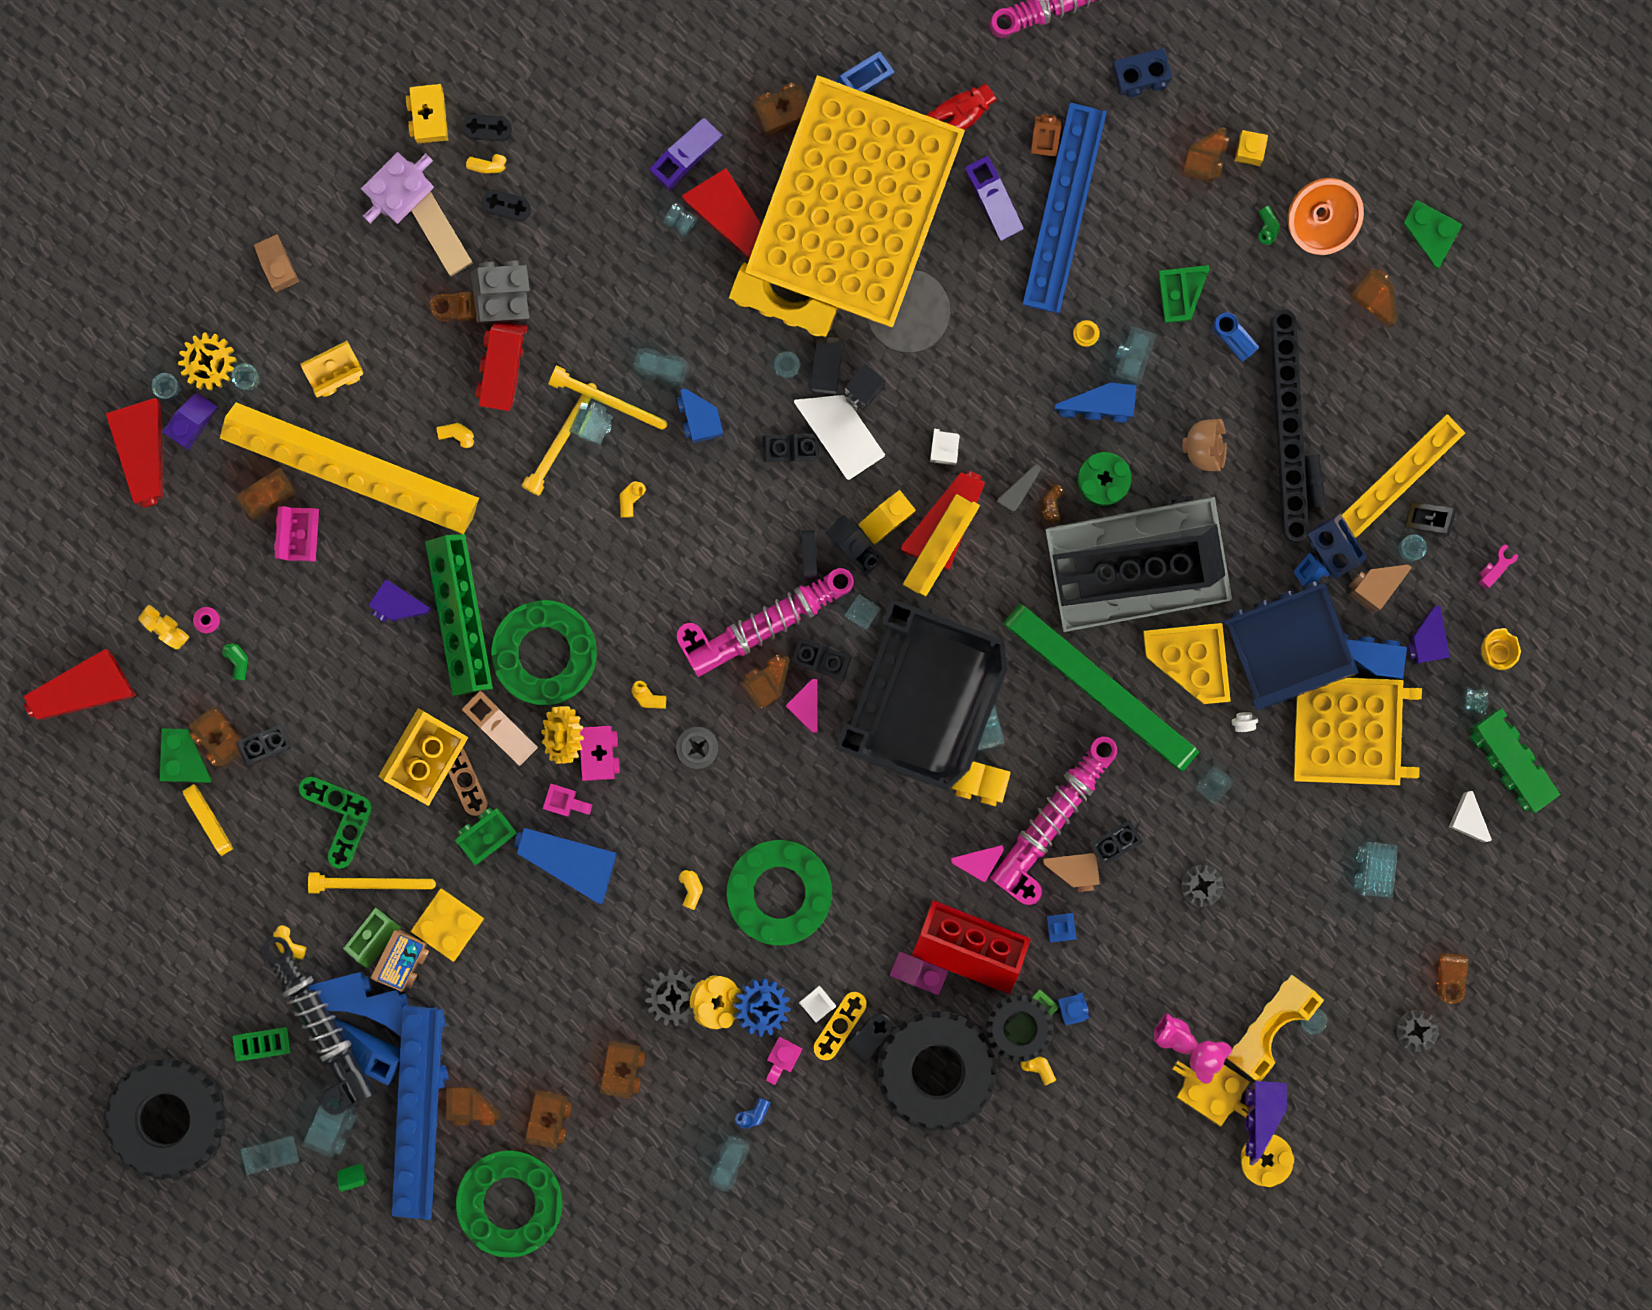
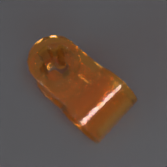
[430,292,477,321]
[1438,953,1468,1004]

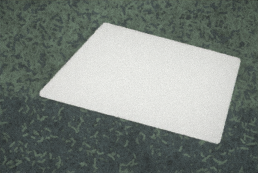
[794,395,885,480]

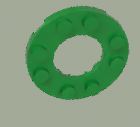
[491,600,597,705]
[727,840,832,945]
[456,1150,563,1257]

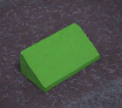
[343,908,400,968]

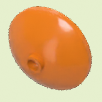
[1288,178,1364,255]

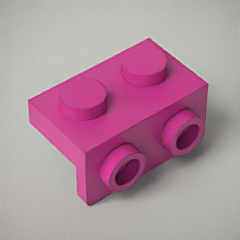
[274,506,319,562]

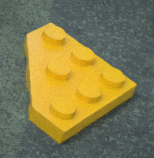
[1143,623,1230,704]

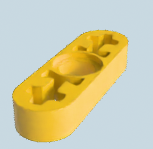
[182,784,233,856]
[814,992,866,1060]

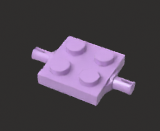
[361,152,434,224]

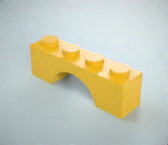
[729,263,838,337]
[1227,975,1324,1081]

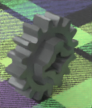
[645,969,697,1026]

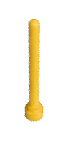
[548,365,667,430]
[521,383,597,496]
[308,872,436,894]

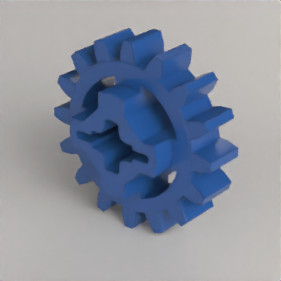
[732,978,791,1037]

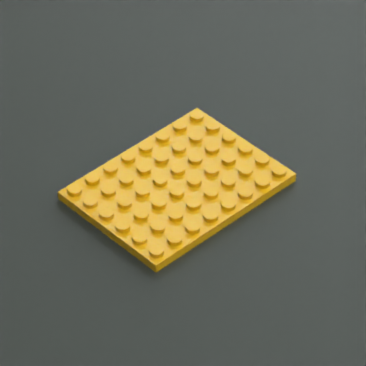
[745,75,965,328]

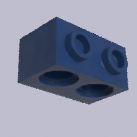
[1112,48,1172,98]
[1308,513,1367,579]

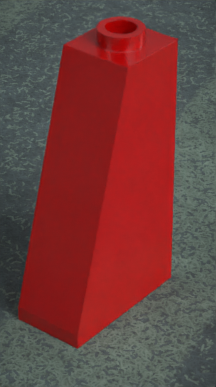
[682,168,762,260]
[106,398,163,508]
[900,471,985,571]
[23,649,136,720]

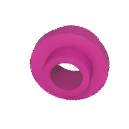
[193,607,220,633]

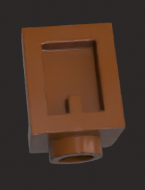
[1031,114,1061,156]

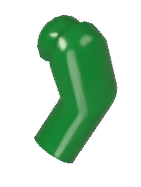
[1258,206,1280,245]
[222,643,248,681]

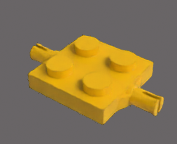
[1172,1060,1249,1126]

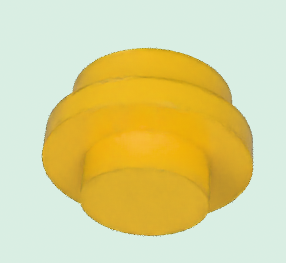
[1073,320,1099,347]

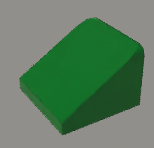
[337,1164,368,1192]

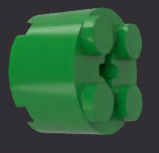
[1077,452,1131,508]

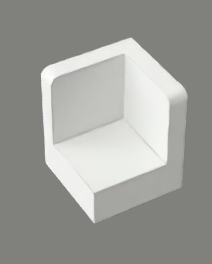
[930,429,960,466]
[799,985,836,1022]

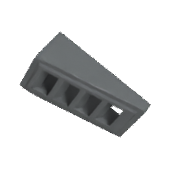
[996,464,1041,514]

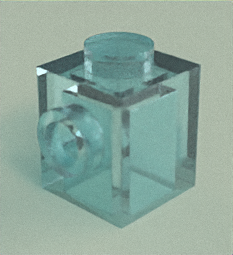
[569,402,613,444]

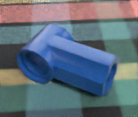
[1211,312,1259,362]

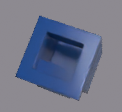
[1057,993,1089,1026]

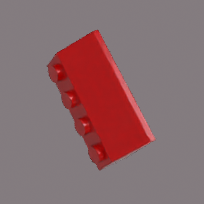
[912,900,1031,994]

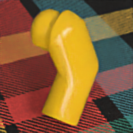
[620,481,646,518]
[631,680,666,709]
[679,870,703,910]

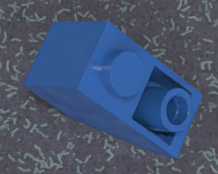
[677,389,724,443]

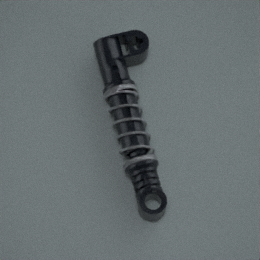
[262,937,375,1115]

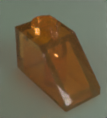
[1350,268,1397,328]

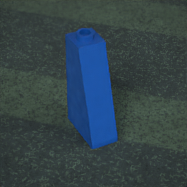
[514,828,617,904]

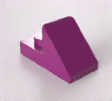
[890,951,948,995]

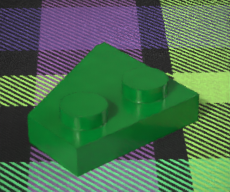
[1158,265,1209,324]
[160,729,212,783]

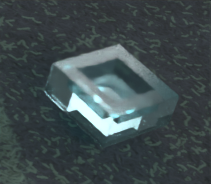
[844,594,881,631]

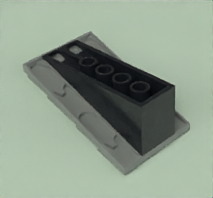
[1046,497,1232,632]

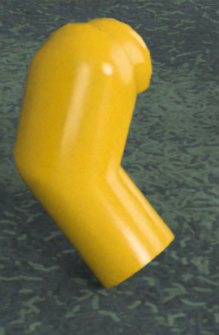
[466,154,507,174]
[437,423,474,448]
[273,925,307,960]
[1020,1056,1056,1086]

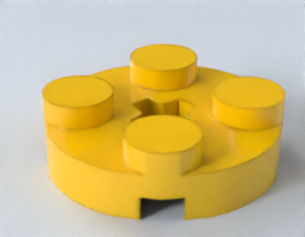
[138,605,189,649]
[690,975,743,1029]
[1241,1134,1294,1187]

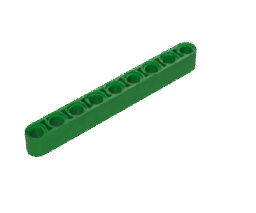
[1003,603,1199,772]

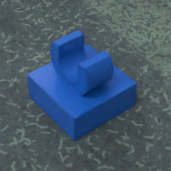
[1293,553,1330,586]
[1047,913,1076,943]

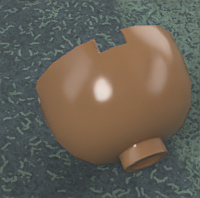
[1183,419,1227,471]

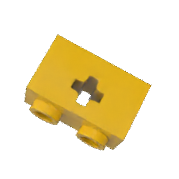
[406,84,448,144]

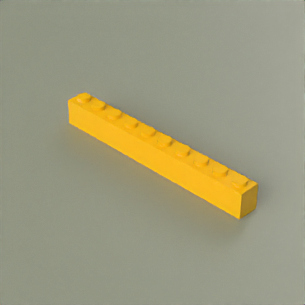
[220,403,479,534]

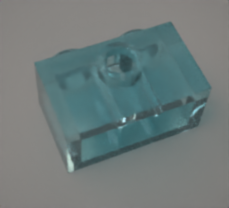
[1113,326,1157,387]

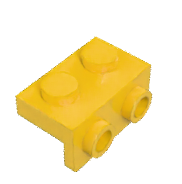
[301,341,363,397]

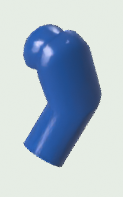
[735,1097,771,1129]

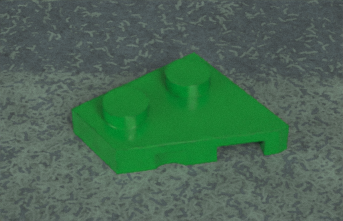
[1403,200,1462,270]

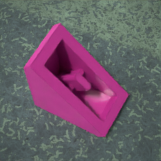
[786,679,817,733]
[951,845,1004,883]

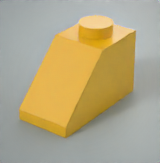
[858,490,916,545]

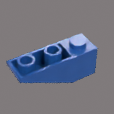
[1054,383,1137,423]
[1344,634,1407,680]
[334,1018,401,1085]

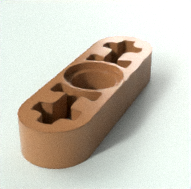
[448,748,488,816]

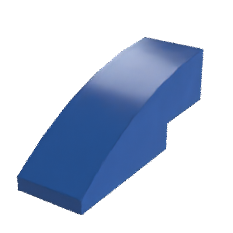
[834,51,894,93]

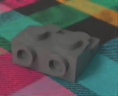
[470,260,530,323]

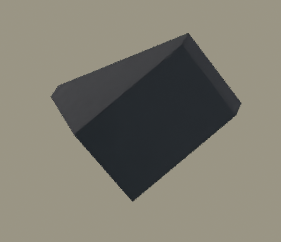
[1405,502,1456,538]

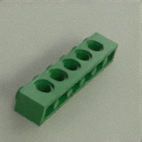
[425,534,493,696]

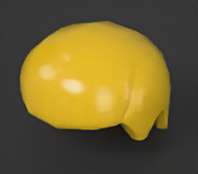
[1480,628,1521,670]

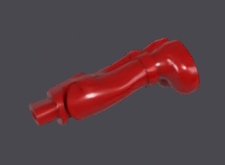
[926,83,997,130]

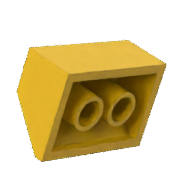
[379,708,469,806]

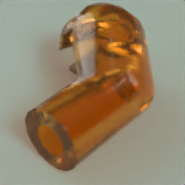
[1041,483,1065,523]

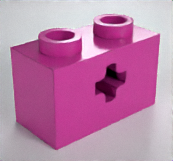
[580,726,620,781]

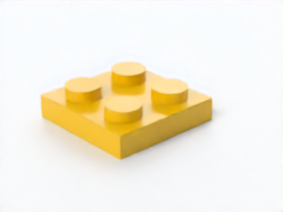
[410,888,485,962]

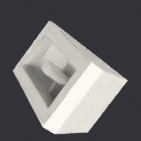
[1449,791,1492,842]

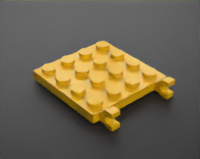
[1294,678,1422,785]

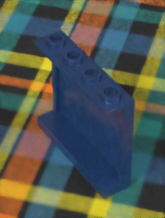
[1224,581,1359,710]

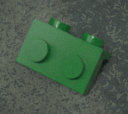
[455,808,518,866]

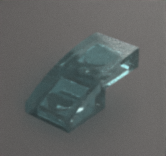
[239,1136,299,1175]

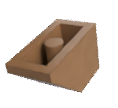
[254,234,300,292]
[1042,853,1100,892]

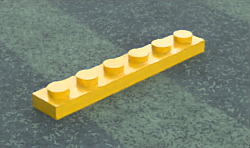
[1342,414,1465,538]

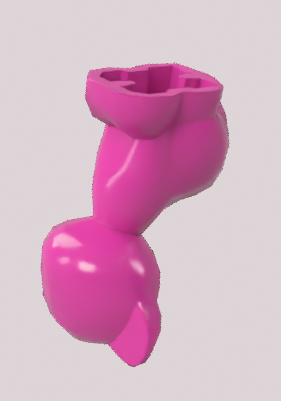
[1154,1013,1232,1084]

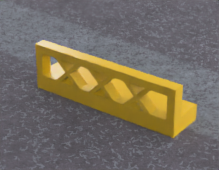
[903,494,980,598]

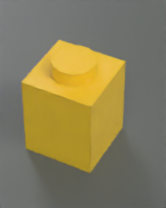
[1234,130,1268,166]

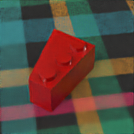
[476,322,528,411]

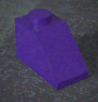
[163,392,219,450]
[368,580,432,622]
[1407,606,1450,664]

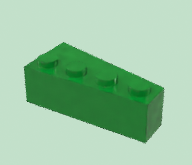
[1469,708,1561,814]

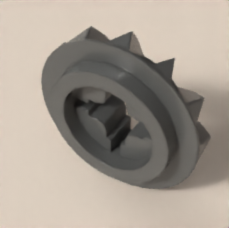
[676,727,718,769]
[1181,865,1224,907]
[1396,1010,1439,1052]

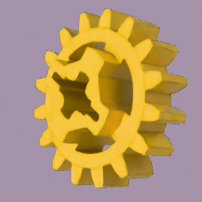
[178,333,237,391]
[541,706,584,764]

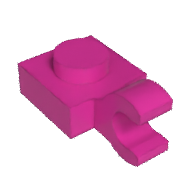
[1478,545,1518,589]
[543,784,592,817]
[766,1037,802,1085]

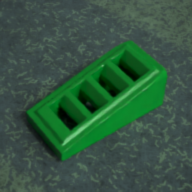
[233,1027,291,1062]

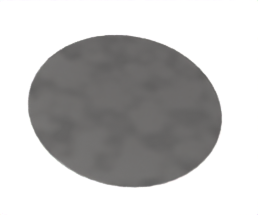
[868,270,950,352]

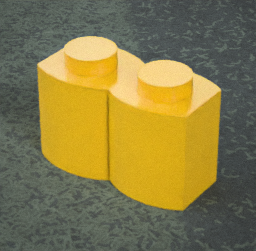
[951,762,1011,806]

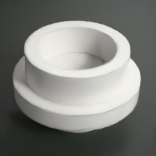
[1232,712,1258,732]

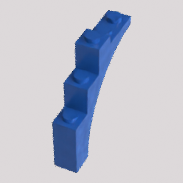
[308,972,449,1089]

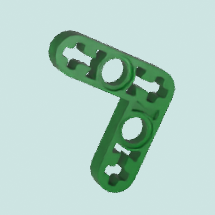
[299,777,372,869]

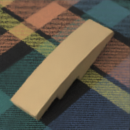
[411,192,473,277]

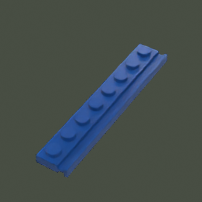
[1022,103,1107,314]
[392,1005,443,1220]

